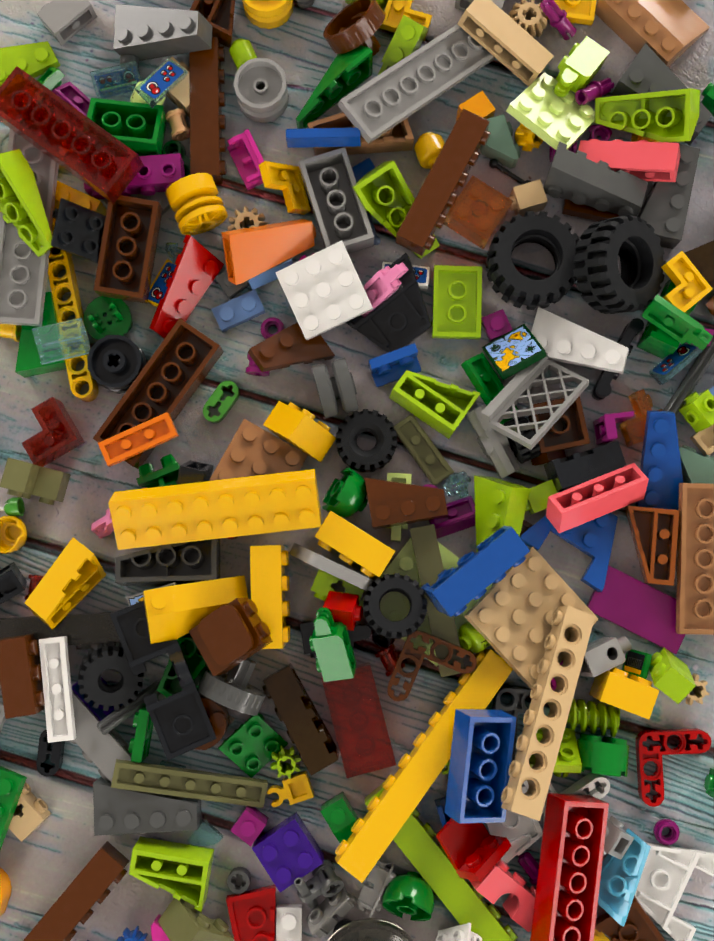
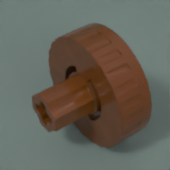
[323,0,385,56]

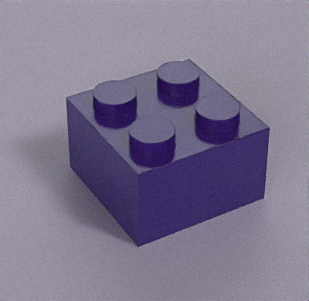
[252,812,324,893]

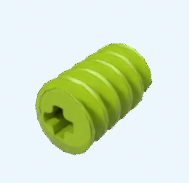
[566,698,620,737]

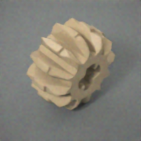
[508,0,548,38]
[227,206,268,231]

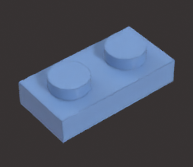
[211,289,266,333]

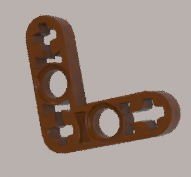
[387,630,477,702]

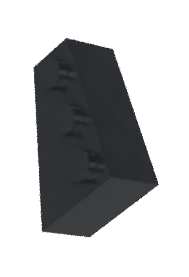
[544,441,627,492]

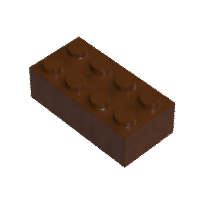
[94,193,163,304]

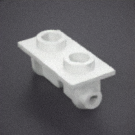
[436,923,482,941]

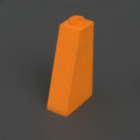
[221,219,316,285]

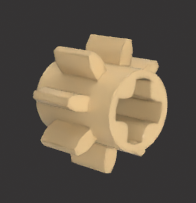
[686,673,710,705]

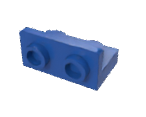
[368,343,421,388]

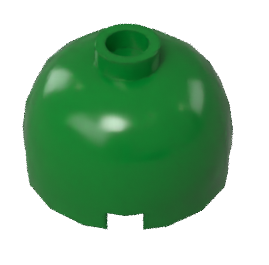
[322,467,368,518]
[382,871,434,921]

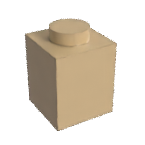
[508,179,548,216]

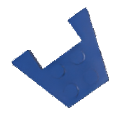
[520,513,618,592]

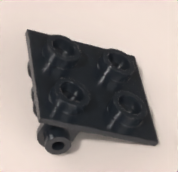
[51,198,106,263]

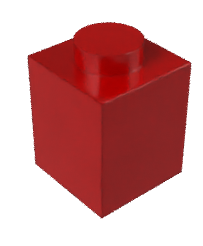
[323,591,363,631]

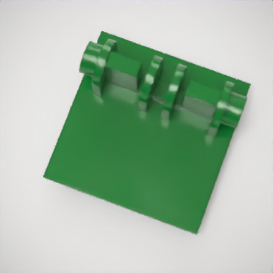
[218,712,288,778]

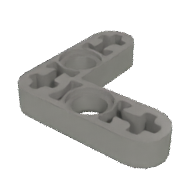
[289,543,373,591]

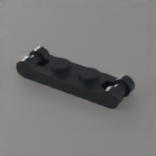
[591,318,644,401]

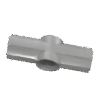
[467,404,520,479]

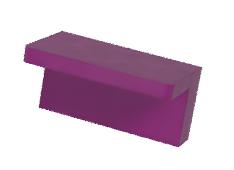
[593,411,634,445]

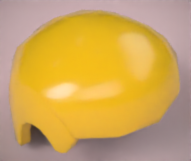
[0,516,27,554]

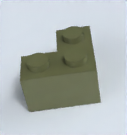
[0,458,71,505]
[158,898,234,941]

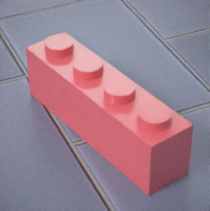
[578,139,681,182]
[546,463,649,534]

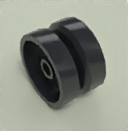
[87,334,148,394]

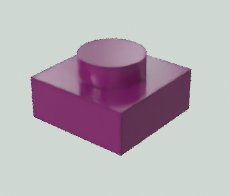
[481,309,513,342]

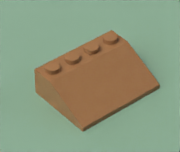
[595,0,710,67]

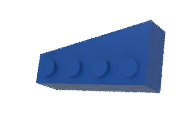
[421,526,530,617]

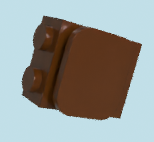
[189,597,273,677]

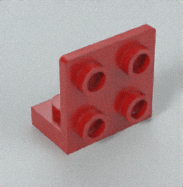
[436,818,511,882]

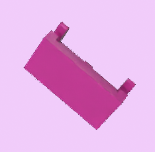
[227,129,264,190]

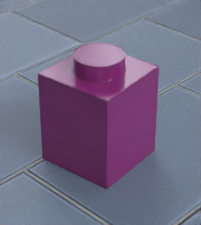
[230,806,269,846]

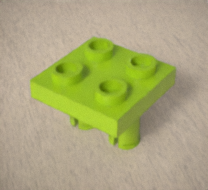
[529,728,582,778]

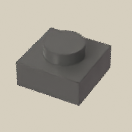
[215,270,249,299]

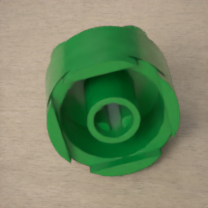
[577,733,629,777]

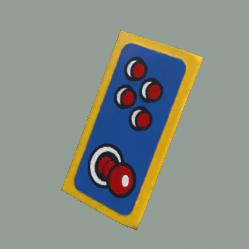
[148,259,177,308]

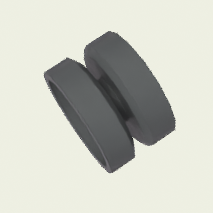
[311,358,359,419]

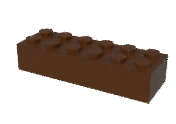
[93,318,224,469]

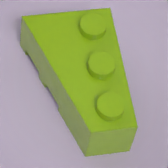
[474,475,530,552]
[129,836,214,912]

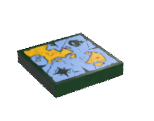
[482,324,547,380]

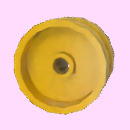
[242,0,294,29]

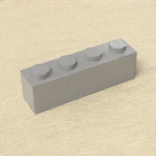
[69,690,132,783]

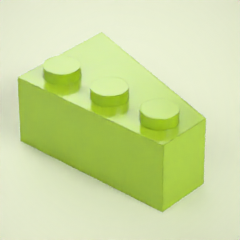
[389,370,481,439]

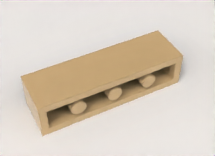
[457,0,554,87]

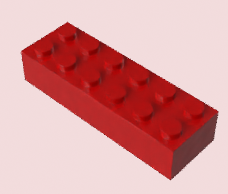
[530,793,609,941]

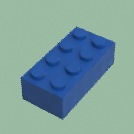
[444,709,516,824]

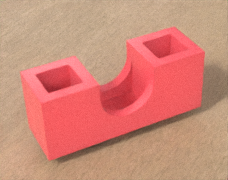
[469,859,536,932]

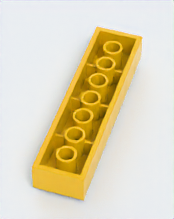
[108,469,321,550]

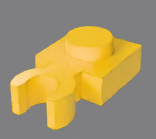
[267,771,315,807]

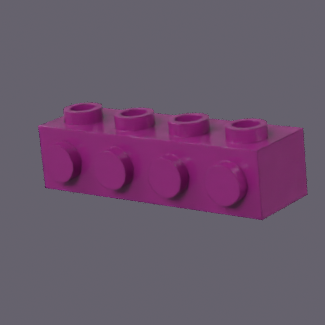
[83,153,185,200]

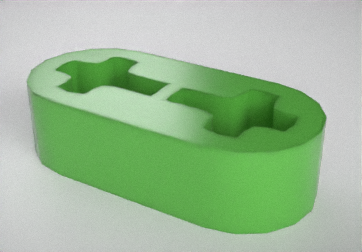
[203,381,240,423]

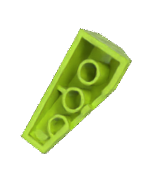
[595,88,700,143]

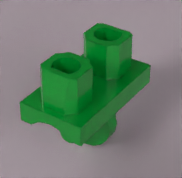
[136,454,180,488]

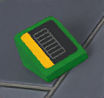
[622,649,652,679]

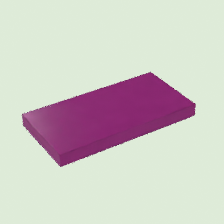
[587,565,686,654]

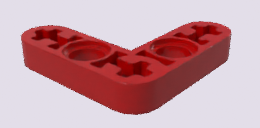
[635,728,711,807]

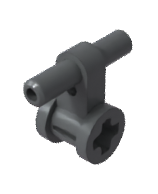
[294,860,344,909]

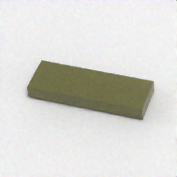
[394,414,454,486]

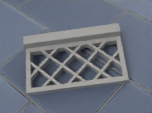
[481,353,589,450]

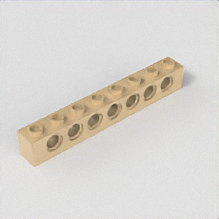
[501,606,595,821]

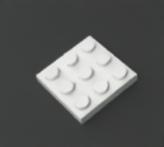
[275,240,373,340]

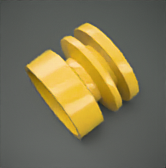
[165,173,228,235]

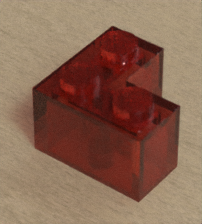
[22,397,85,467]

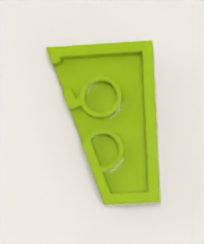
[0,41,61,95]

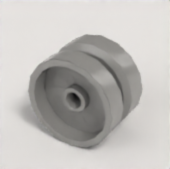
[234,58,289,123]

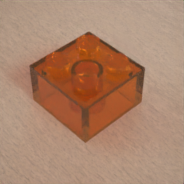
[444,175,513,250]

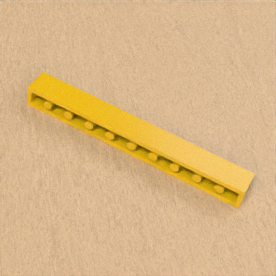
[335,649,513,883]

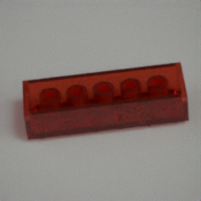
[0,66,144,204]

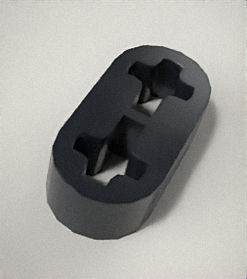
[36,729,65,777]

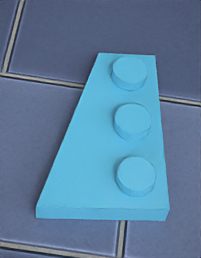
[598,828,651,927]

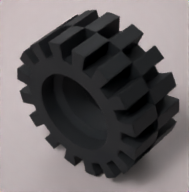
[503,416,541,464]

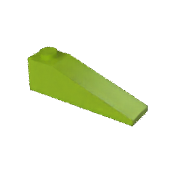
[0,149,53,257]
[353,161,440,259]

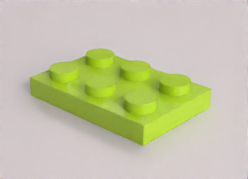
[432,265,482,340]

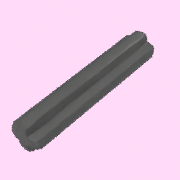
[97,680,161,735]

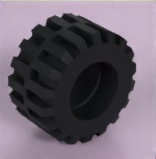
[363,573,428,639]

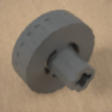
[197,658,266,716]

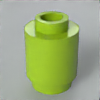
[229,38,258,70]

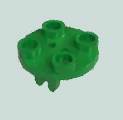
[83,296,133,340]

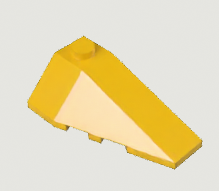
[143,575,248,644]

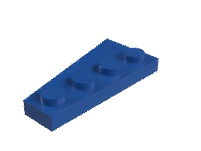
[635,410,683,510]

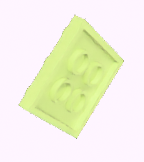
[506,72,595,150]

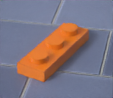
[98,412,179,467]

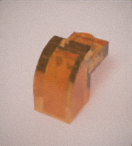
[619,389,662,447]

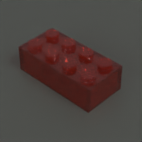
[321,662,396,778]

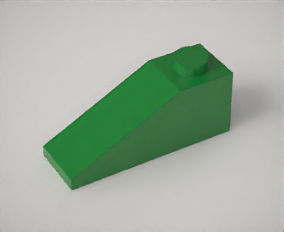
[320,791,382,859]

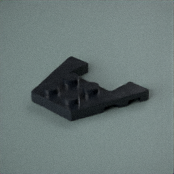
[345,253,432,353]

